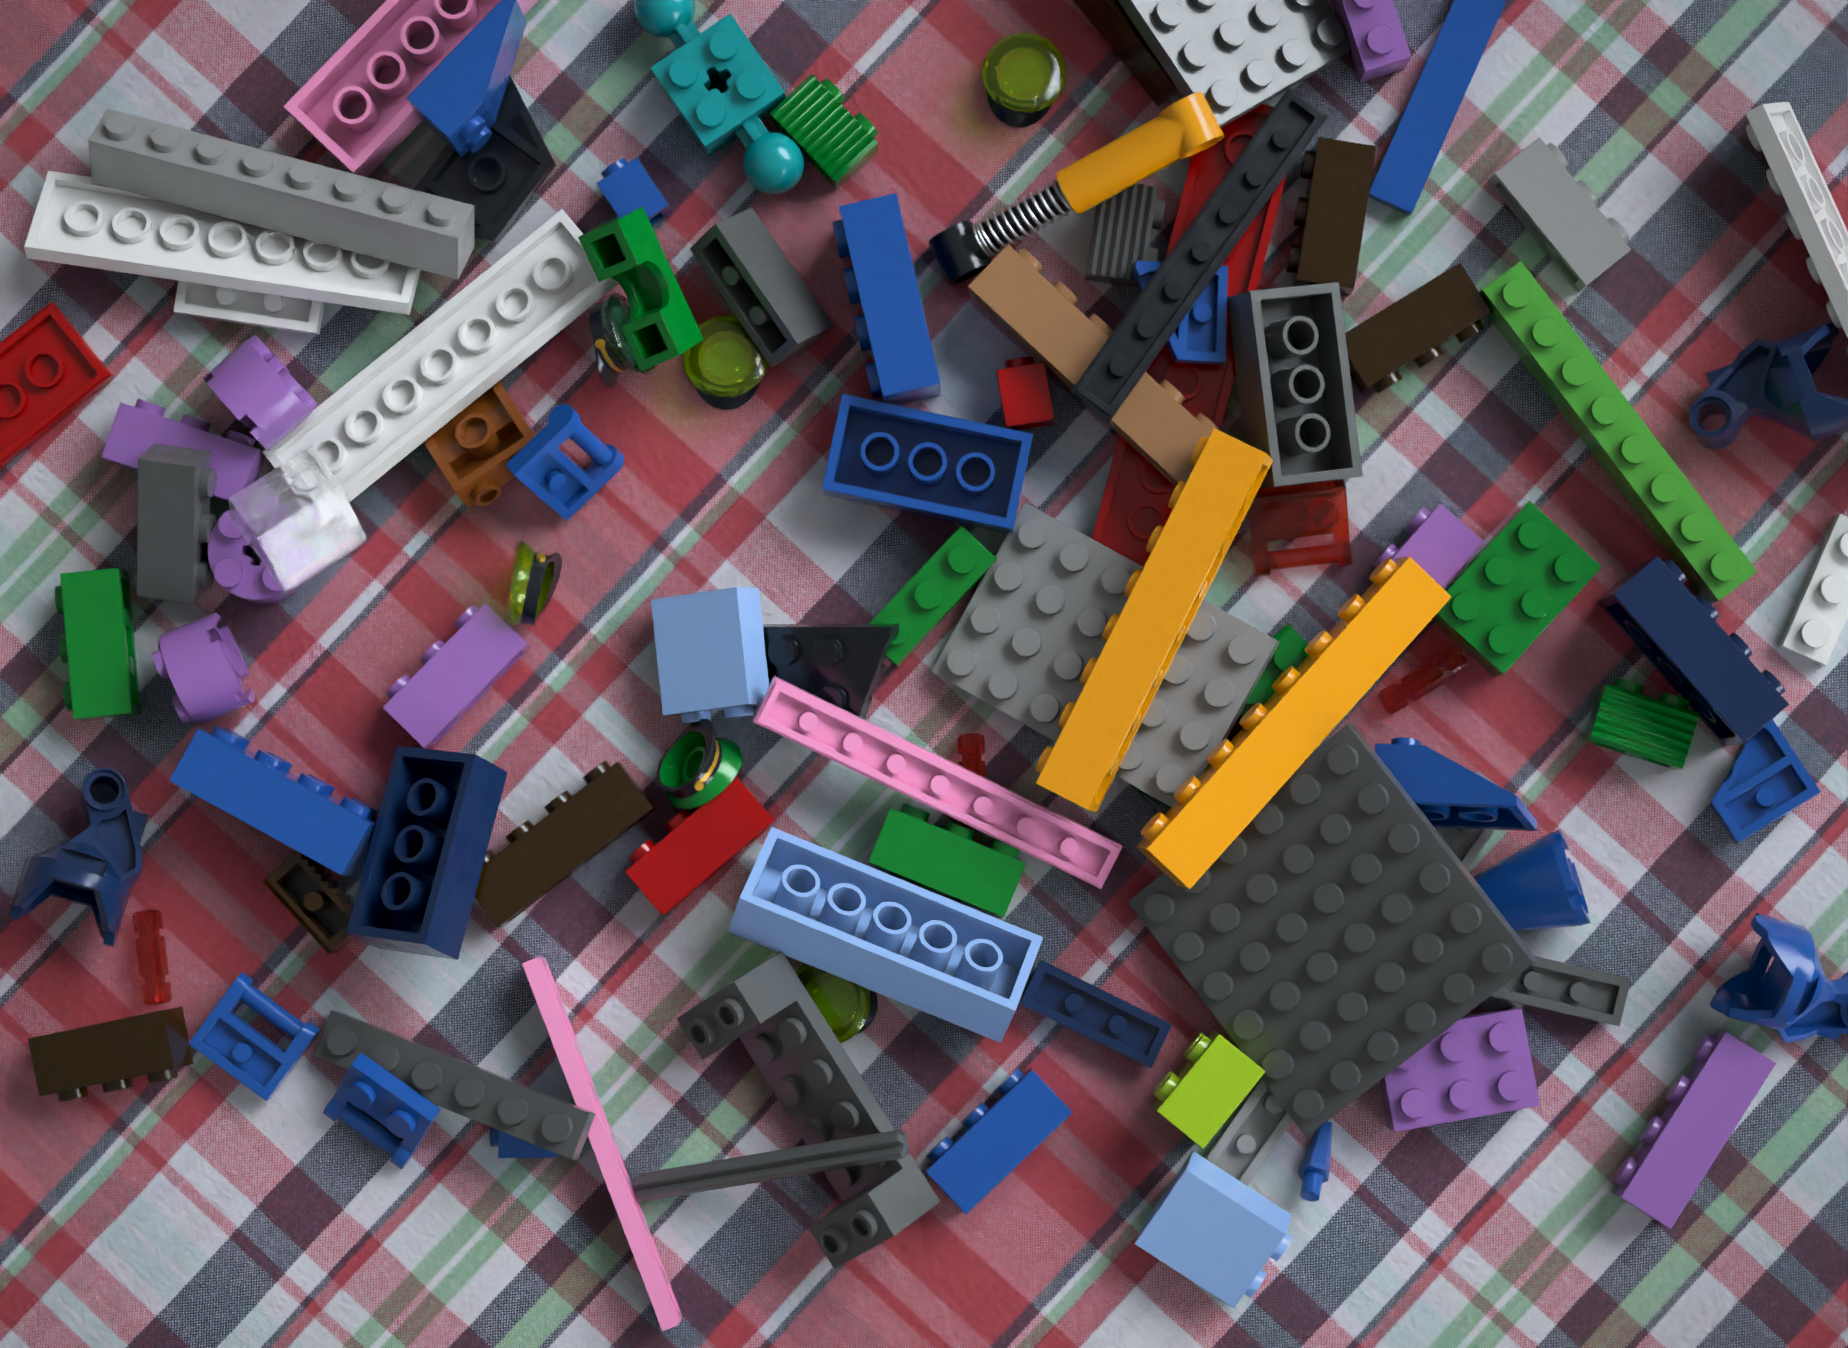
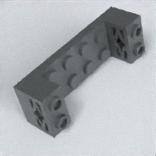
[676,951,940,1269]

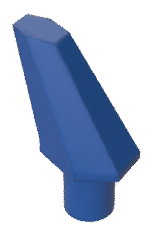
[1298,1121,1332,1202]

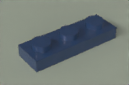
[1019,960,1173,1068]

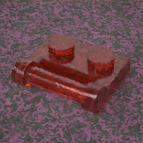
[1248,479,1352,577]

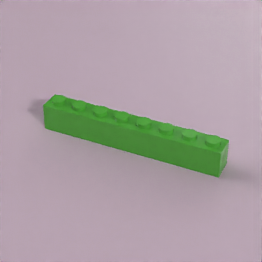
[1479,261,1758,604]

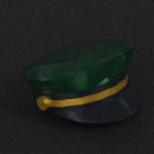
[589,293,658,387]

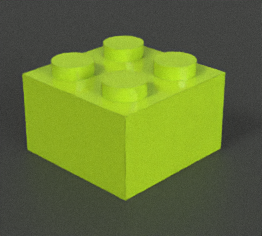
[1152,1030,1266,1149]

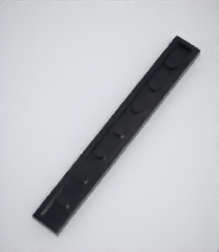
[1068,88,1328,423]

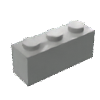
[1488,137,1631,293]

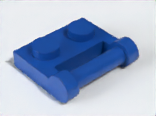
[505,404,624,521]
[189,972,321,1101]
[323,1053,441,1170]

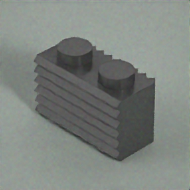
[1085,183,1165,288]

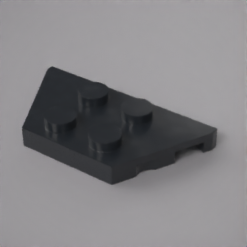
[414,76,556,242]
[763,624,899,719]

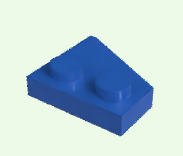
[1132,261,1228,365]
[1709,719,1821,845]

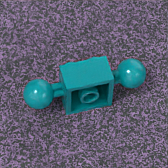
[634,0,804,195]

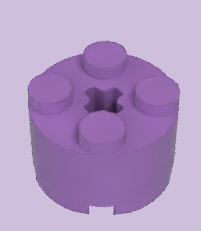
[203,334,318,451]
[208,503,315,604]
[152,613,255,725]

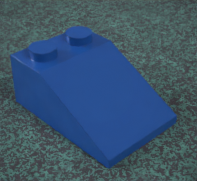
[407,0,527,158]
[1375,737,1538,831]

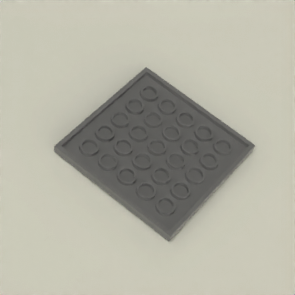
[1128,722,1537,1137]

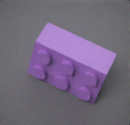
[1379,1006,1540,1132]

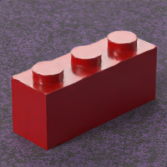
[625,776,776,916]

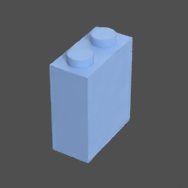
[651,587,769,724]
[1135,1151,1292,1308]

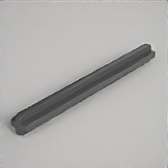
[633,1130,909,1202]

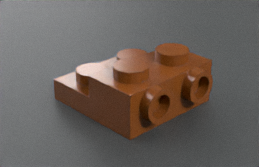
[423,381,536,508]

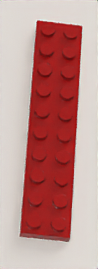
[1092,104,1287,567]

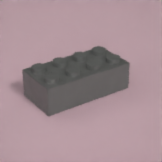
[1227,282,1363,490]

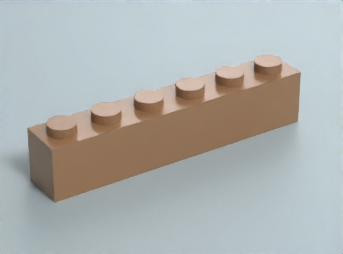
[968,244,1220,487]

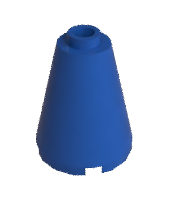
[1473,830,1590,931]

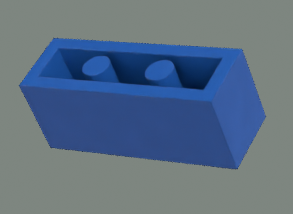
[925,1068,1073,1214]

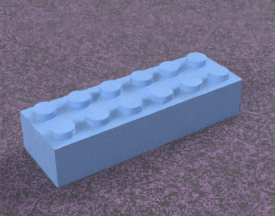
[728,827,1043,1043]

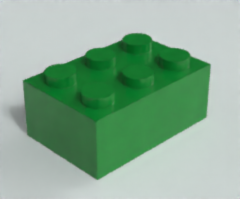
[1432,501,1602,677]

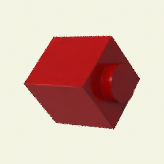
[996,356,1054,431]

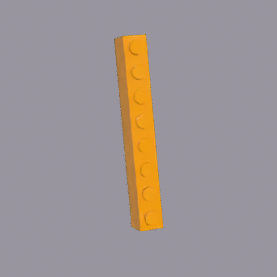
[1036,428,1273,813]
[1136,556,1451,889]

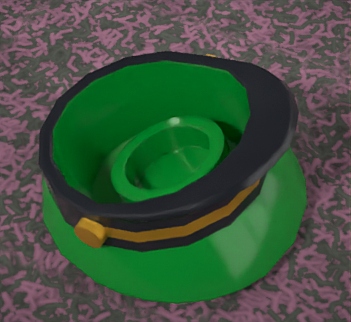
[656,718,743,809]

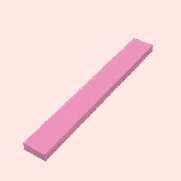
[752,676,1123,889]
[522,956,683,1331]

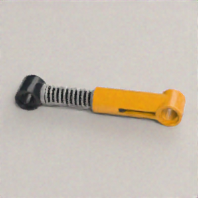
[928,92,1224,286]

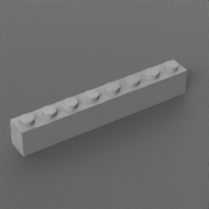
[88,109,474,279]

